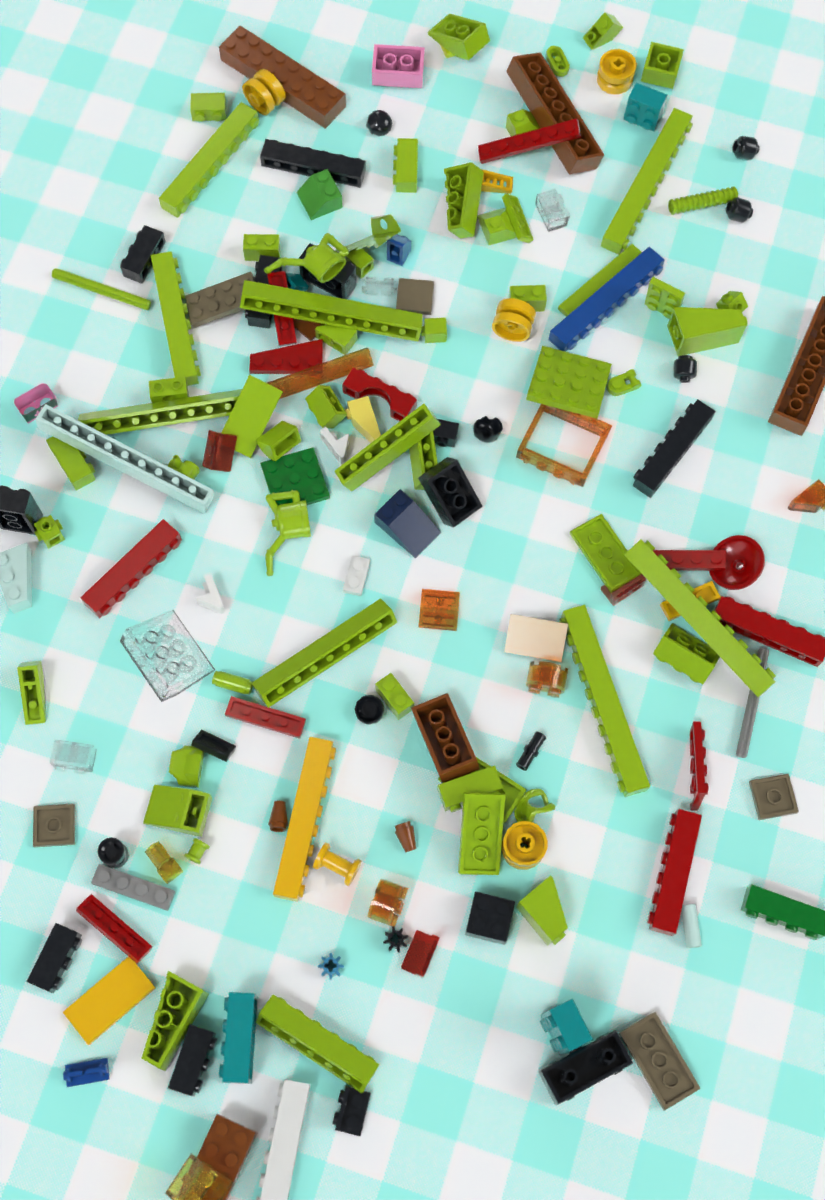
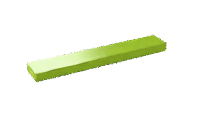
[558,244,642,317]

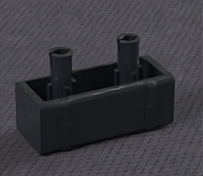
[538,1030,633,1105]

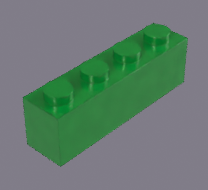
[740,884,825,940]

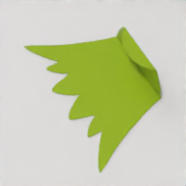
[335,214,401,251]

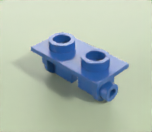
[63,1058,110,1087]

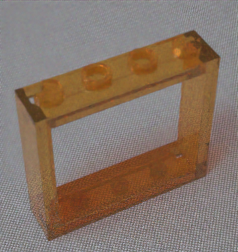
[516,404,612,487]

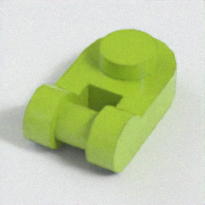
[607,369,642,396]

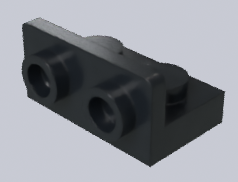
[332,1086,371,1137]

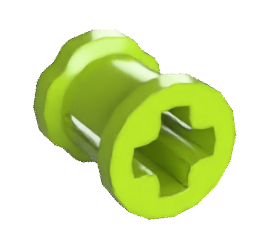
[184,838,210,865]

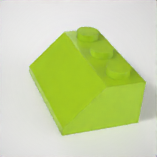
[653,623,720,685]

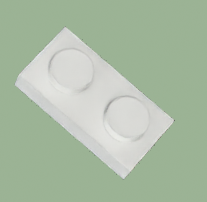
[343,555,370,596]

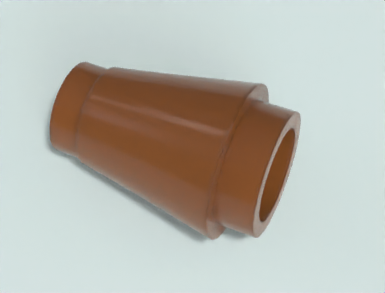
[268,801,288,832]
[394,821,417,853]

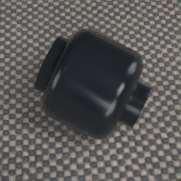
[732,136,759,160]
[726,197,753,223]
[673,355,697,383]

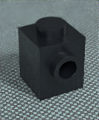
[433,419,459,448]

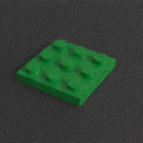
[260,447,330,505]

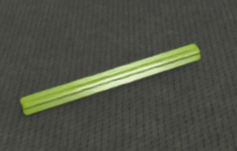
[51,268,151,310]

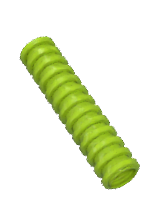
[668,186,738,215]

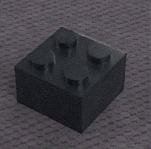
[465,891,515,945]

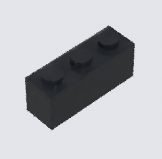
[120,225,166,284]
[26,923,82,993]
[168,1024,218,1097]

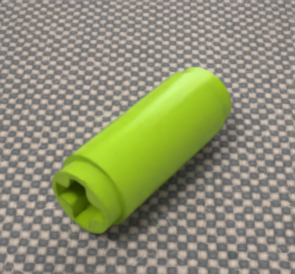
[212,671,253,695]

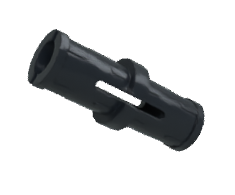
[516,731,546,771]

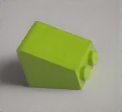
[516,875,568,946]

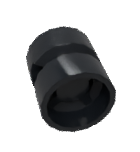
[97,837,129,869]

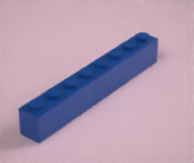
[548,246,665,352]

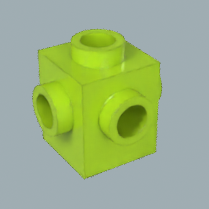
[716,291,748,312]
[34,515,65,549]

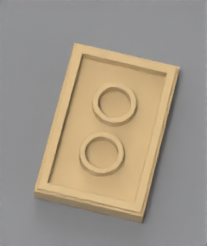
[504,614,568,662]

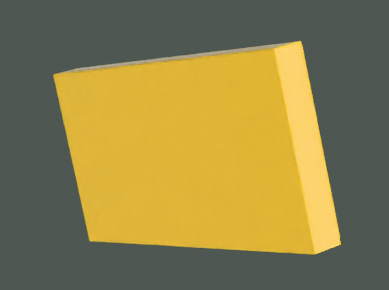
[63,957,156,1045]

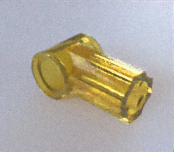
[145,841,184,884]

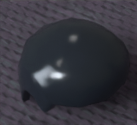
[366,110,393,136]
[473,416,503,443]
[354,695,385,725]

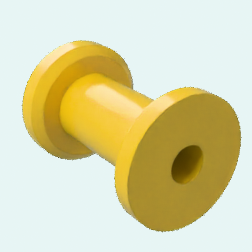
[312,842,362,887]

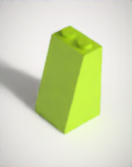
[667,307,748,356]

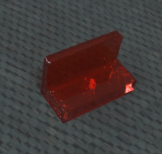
[202,430,237,472]
[600,574,646,606]
[401,930,440,978]

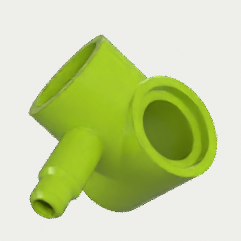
[168,455,200,480]

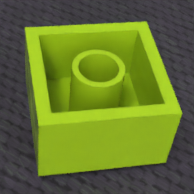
[641,41,684,89]

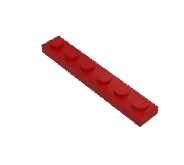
[478,118,581,164]

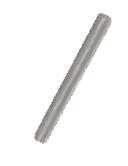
[736,648,769,758]

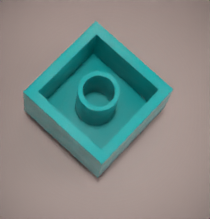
[623,83,668,132]

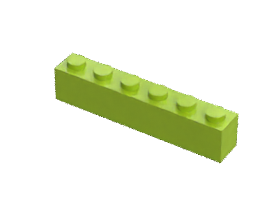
[334,404,441,492]
[255,994,380,1093]

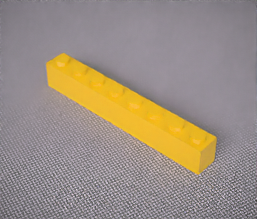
[273,737,336,902]

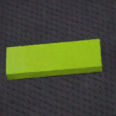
[502,194,533,243]

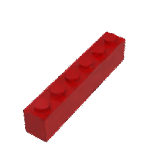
[80,519,182,619]
[714,596,825,667]
[647,809,702,936]

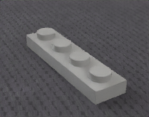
[91,864,176,911]

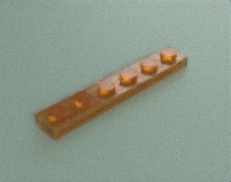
[267,348,374,399]

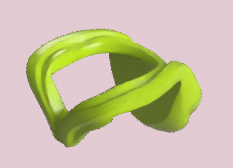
[514,789,556,822]

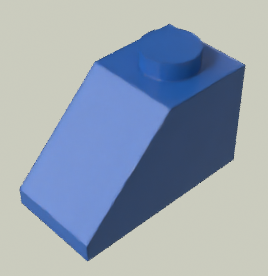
[387,234,412,266]

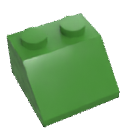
[297,169,343,220]

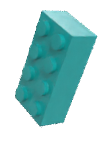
[219,992,258,1084]
[540,998,593,1055]

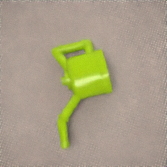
[264,233,349,283]
[265,490,311,576]

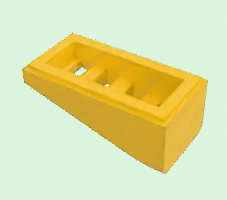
[481,169,513,194]

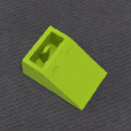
[143,785,213,837]

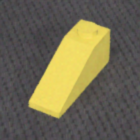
[345,396,381,443]

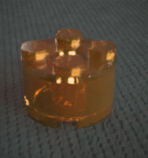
[526,661,568,698]
[367,879,409,928]

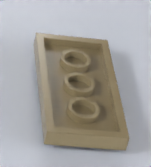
[185,271,255,328]
[619,1012,701,1111]

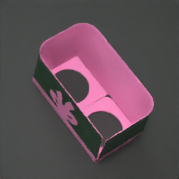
[14,383,58,424]

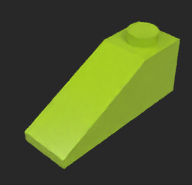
[17,660,46,725]

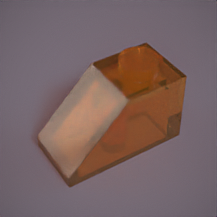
[787,479,825,513]

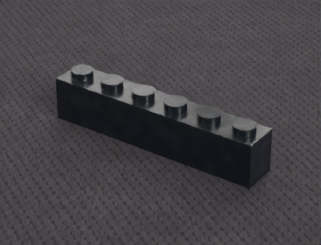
[260,139,366,188]
[633,399,716,498]

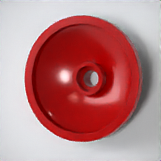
[709,535,765,590]

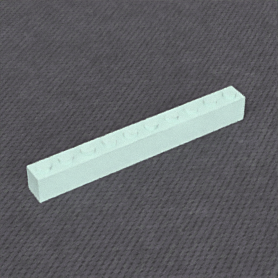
[36,404,214,513]

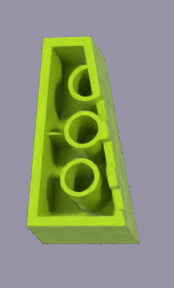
[444,162,484,239]
[141,971,209,1071]

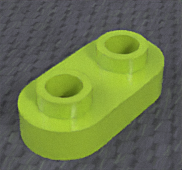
[546,46,570,77]

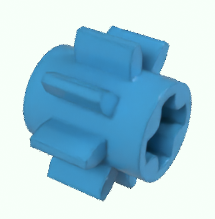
[318,953,344,980]

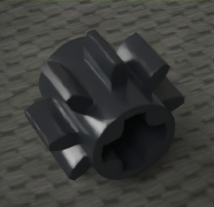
[383,926,409,953]

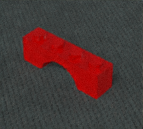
[342,367,417,422]

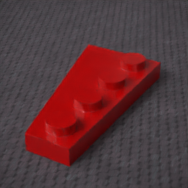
[249,339,323,374]
[689,721,709,811]

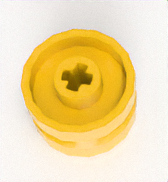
[596,49,637,95]
[242,69,286,115]
[492,298,536,342]
[501,821,548,870]

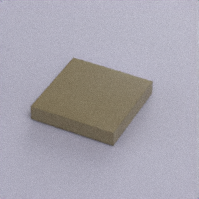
[396,278,434,315]
[749,774,799,821]
[33,804,75,848]

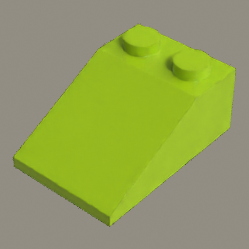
[427,13,490,60]

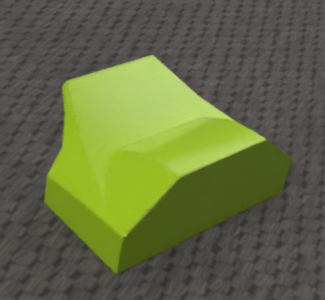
[169,745,204,788]

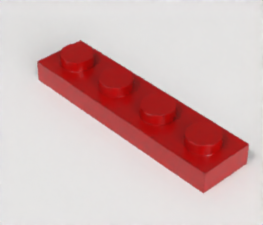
[267,271,297,346]
[653,550,726,571]
[225,696,306,739]
[76,894,153,964]

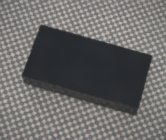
[191,729,236,762]

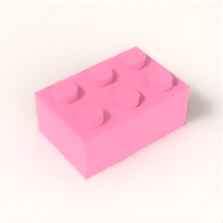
[372,44,425,88]

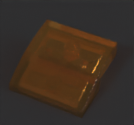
[418,589,460,631]

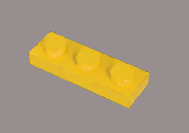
[660,581,720,621]

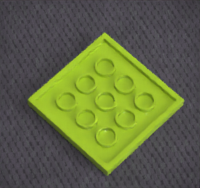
[526,346,612,418]

